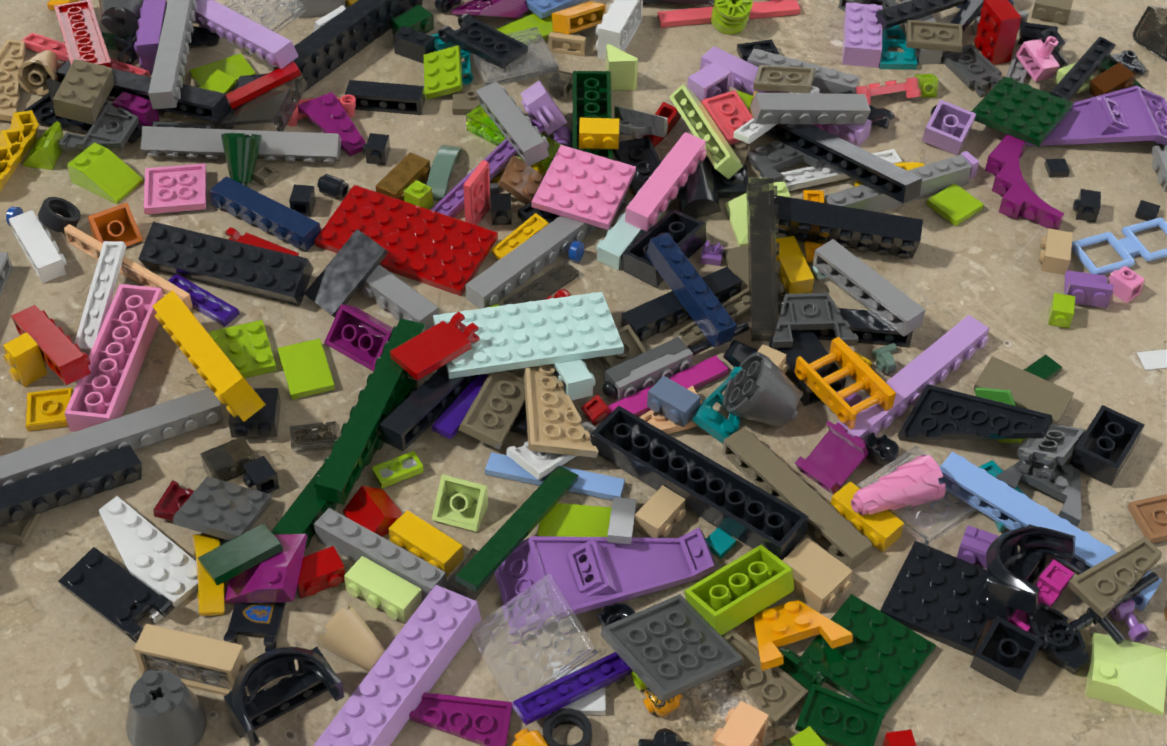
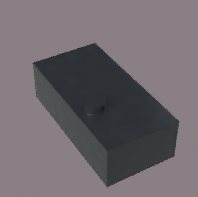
[622,209,707,287]

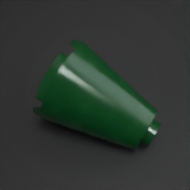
[221,133,262,186]

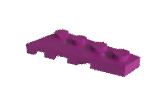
[298,92,366,156]
[409,692,513,746]

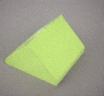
[605,44,638,92]
[432,474,488,532]

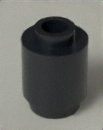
[317,174,349,199]

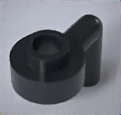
[435,0,461,13]

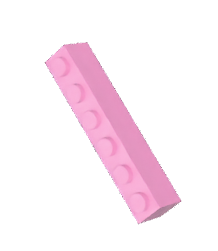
[625,132,707,232]

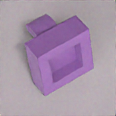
[700,241,724,266]

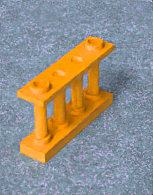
[795,337,896,430]

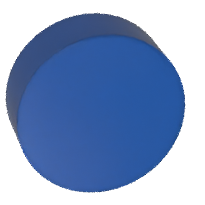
[6,206,23,227]
[568,241,585,262]

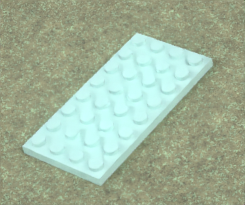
[433,292,624,379]

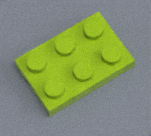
[424,46,463,100]

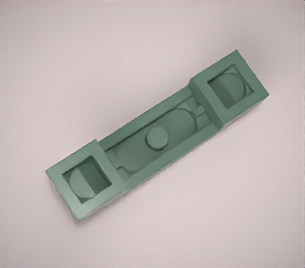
[427,145,463,201]

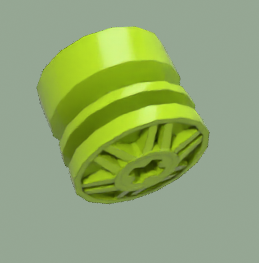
[711,0,753,35]

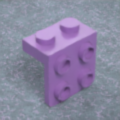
[1064,271,1113,308]

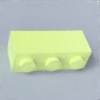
[344,556,422,623]

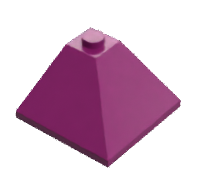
[450,0,528,19]
[224,534,308,603]

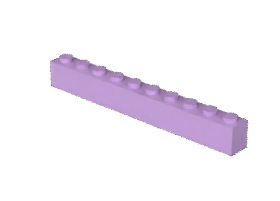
[193,0,299,69]
[700,46,872,147]
[834,315,989,441]

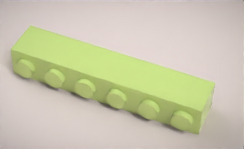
[669,84,743,179]

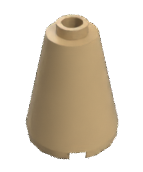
[17,50,58,96]
[317,605,386,672]

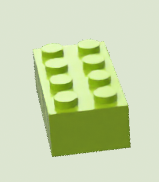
[684,545,794,636]

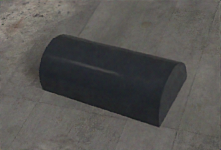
[677,155,721,218]

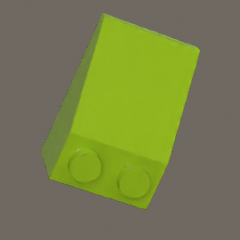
[67,142,144,204]

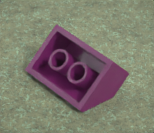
[324,304,393,371]

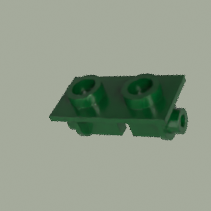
[778,648,828,693]

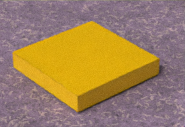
[26,387,74,432]

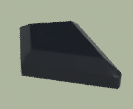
[723,340,758,367]

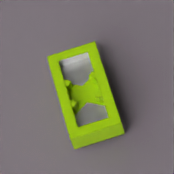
[372,451,424,489]

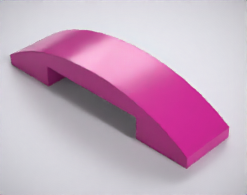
[1009,559,1074,633]

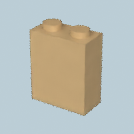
[782,538,853,613]

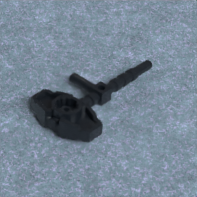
[1026,572,1159,674]

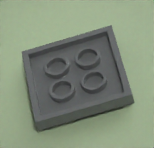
[173,476,271,541]

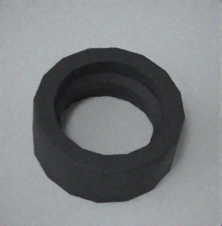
[38,197,81,233]
[543,708,592,746]

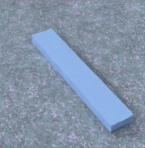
[485,452,625,500]

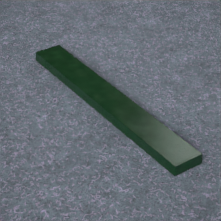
[455,466,579,592]

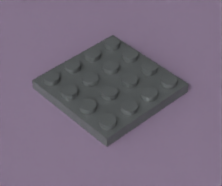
[600,594,743,702]

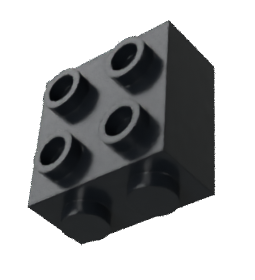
[228,388,281,438]

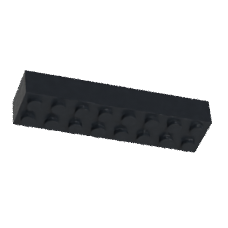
[751,192,923,259]
[138,222,314,306]

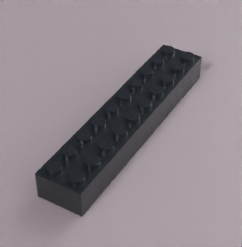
[284,0,423,95]
[590,406,809,560]

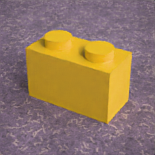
[579,118,619,149]
[3,332,48,387]

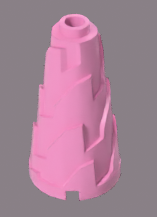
[851,454,946,515]

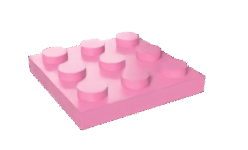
[144,163,207,214]

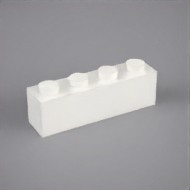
[9,210,67,283]

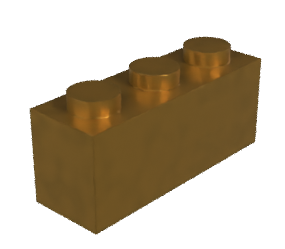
[375,152,430,201]

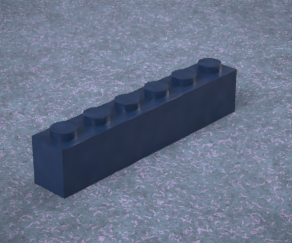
[210,176,321,252]
[646,233,737,348]

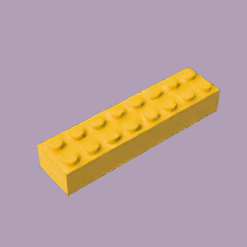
[152,290,266,422]

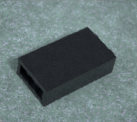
[769,330,846,406]

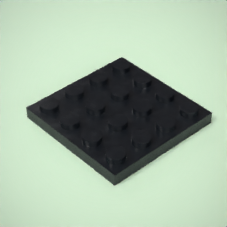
[880,540,989,656]

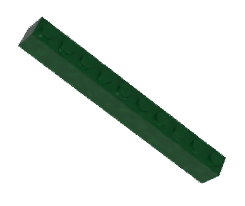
[314,318,426,505]
[271,378,418,549]

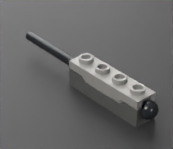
[602,322,750,401]

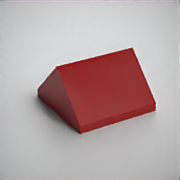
[343,486,403,537]

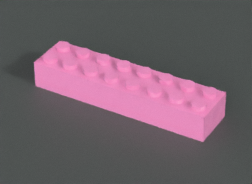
[64,284,163,432]

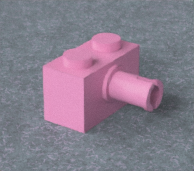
[1015,36,1060,82]

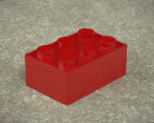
[974,0,1022,65]

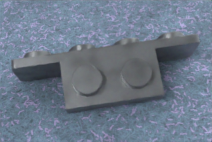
[614,106,668,139]

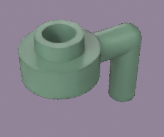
[872,343,897,374]

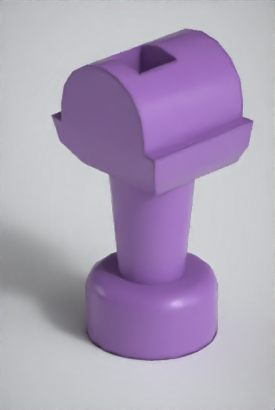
[1110,598,1150,642]

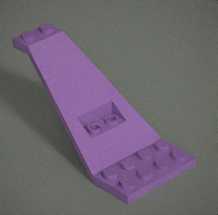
[1026,86,1167,146]
[494,528,717,641]

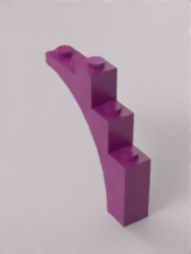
[985,134,1064,230]

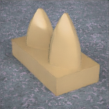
[549,32,586,56]

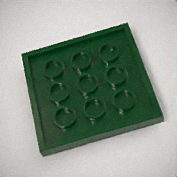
[971,76,1074,147]
[800,594,936,719]

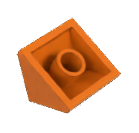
[88,202,143,247]

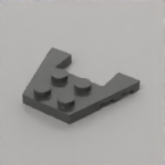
[58,100,139,150]
[748,140,826,184]
[772,293,858,348]
[996,460,1081,527]

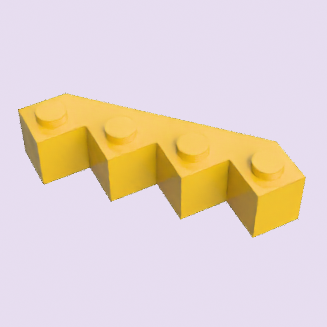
[0,110,39,192]

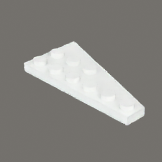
[98,496,198,624]

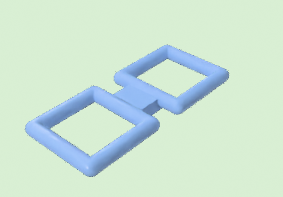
[1071,217,1167,275]

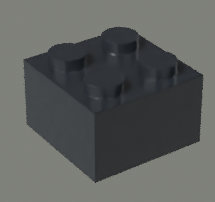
[970,616,1043,692]

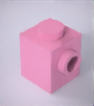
[1108,266,1145,303]

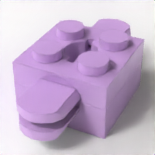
[520,81,567,136]

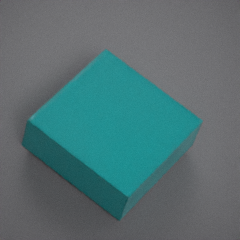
[706,527,737,559]

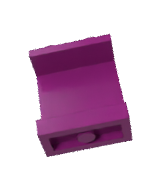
[795,421,868,495]

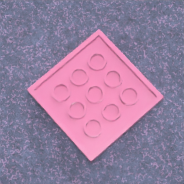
[532,145,636,230]

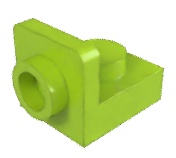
[915,74,938,97]

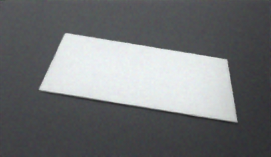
[1137,349,1167,370]

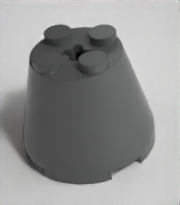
[99,0,143,38]
[723,352,803,429]
[126,670,207,746]

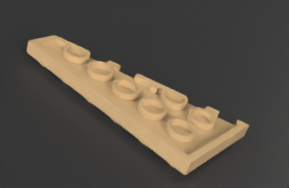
[0,39,26,121]
[523,364,599,458]

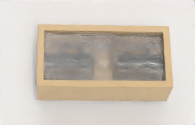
[134,624,247,695]

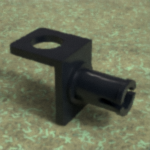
[1040,27,1069,69]
[113,31,138,65]

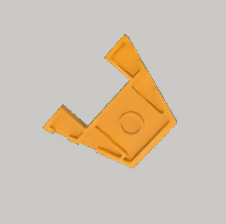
[753,600,853,671]

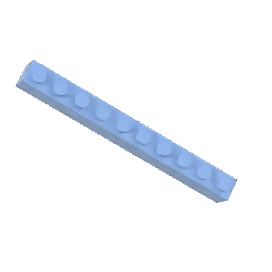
[938,452,1162,611]

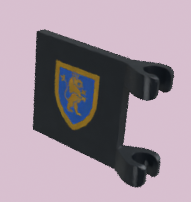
[224,602,286,652]

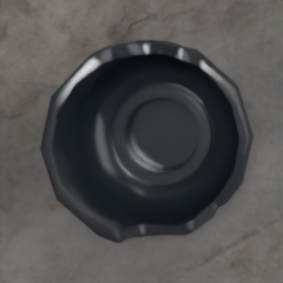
[865,432,899,465]
[598,603,635,628]

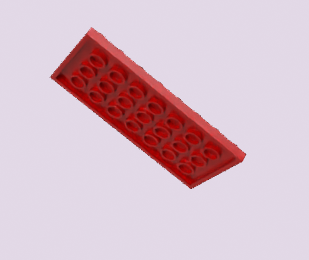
[314,185,498,296]

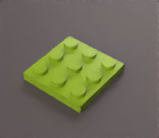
[208,320,277,378]

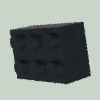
[1069,405,1145,486]

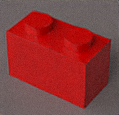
[296,545,345,599]

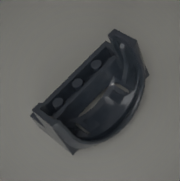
[985,524,1076,622]
[224,647,344,746]

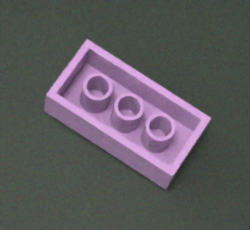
[842,3,882,68]

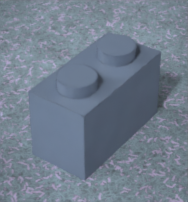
[647,376,700,427]

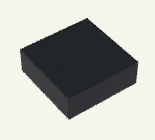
[1044,158,1070,177]
[1135,200,1160,221]

